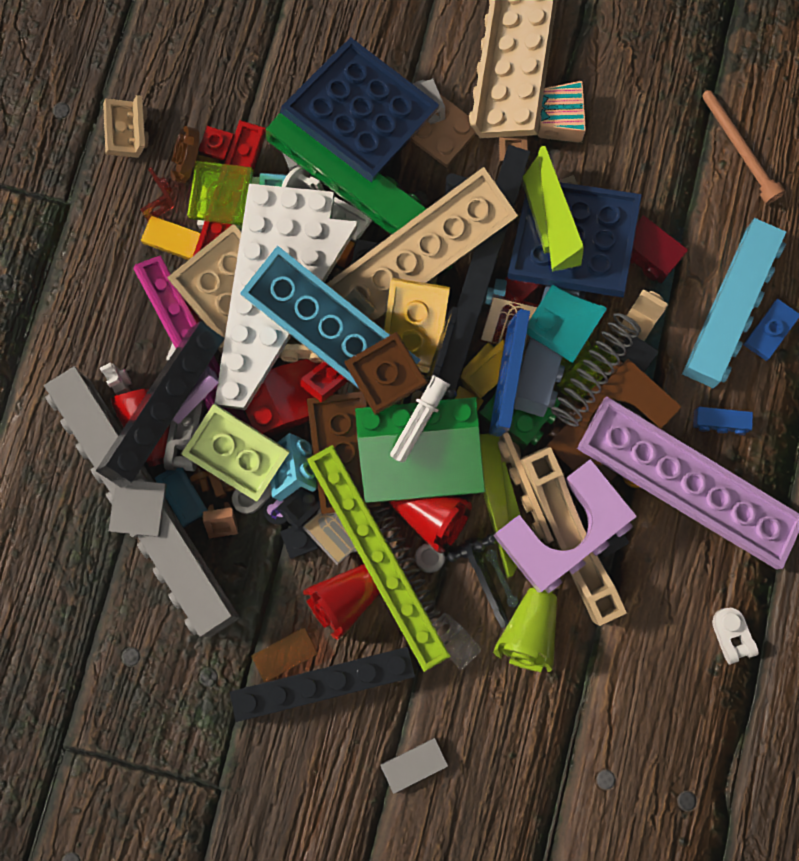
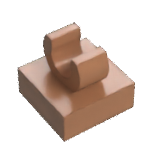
[203,502,238,539]

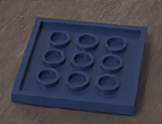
[280,37,439,183]
[508,182,642,298]

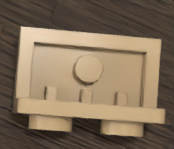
[103,95,149,158]

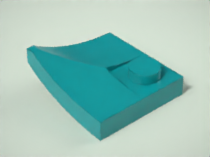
[526,285,607,363]

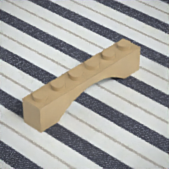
[520,447,627,626]

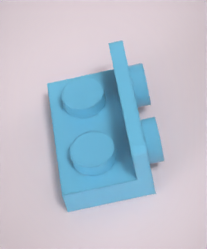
[270,433,318,501]

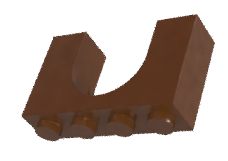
[547,359,681,483]

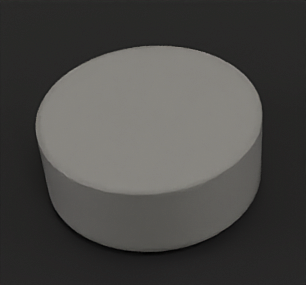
[415,543,445,573]

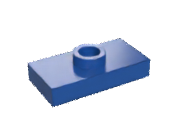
[743,298,799,361]

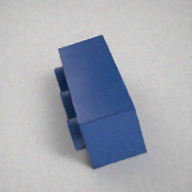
[693,407,753,435]

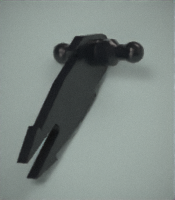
[418,306,458,400]
[447,533,509,628]

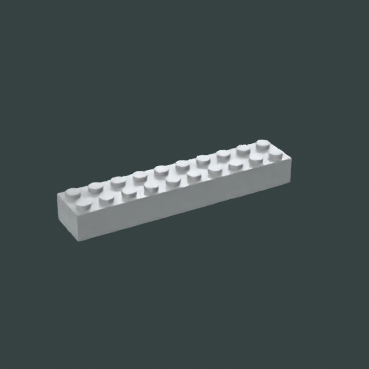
[44,366,240,638]

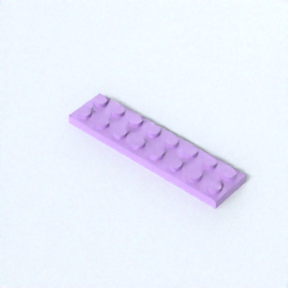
[577,397,799,570]

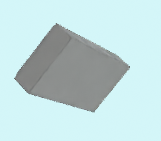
[380,738,448,794]

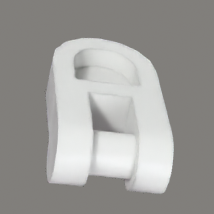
[712,607,759,665]

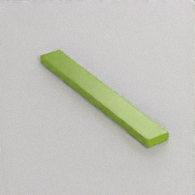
[306,445,451,672]

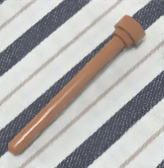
[702,90,786,205]

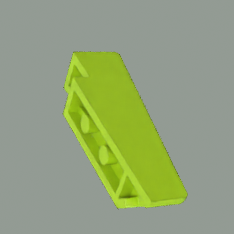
[523,146,584,272]
[480,434,521,578]

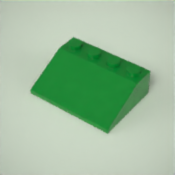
[355,397,485,503]

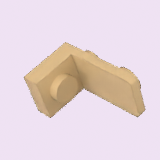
[615,290,668,341]

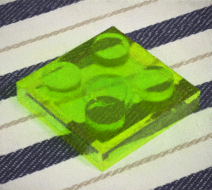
[187,161,254,225]

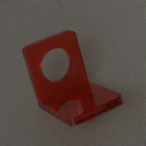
[140,167,175,222]

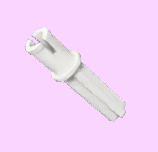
[390,375,450,463]

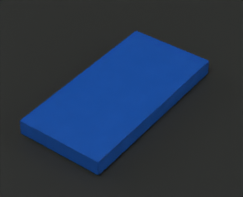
[489,309,530,437]

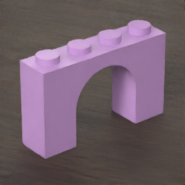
[493,459,637,593]

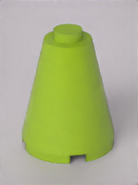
[494,588,557,672]

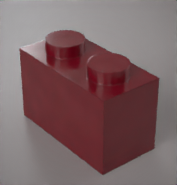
[630,215,688,284]

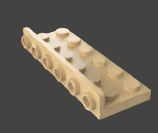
[469,0,557,138]

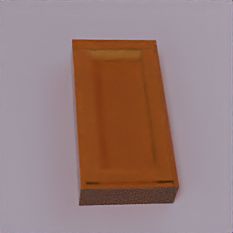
[251,627,318,683]

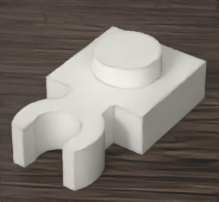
[100,362,132,395]

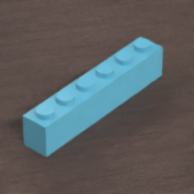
[682,218,786,388]

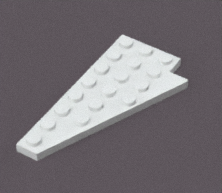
[215,184,357,410]

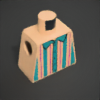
[538,81,586,143]

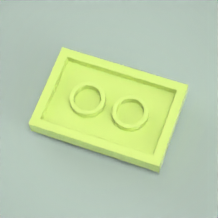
[181,403,290,502]

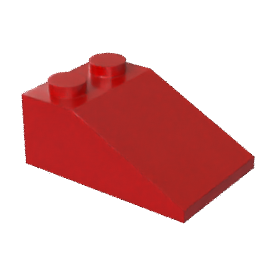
[245,359,333,438]

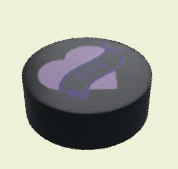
[263,497,288,525]

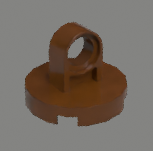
[170,126,222,184]

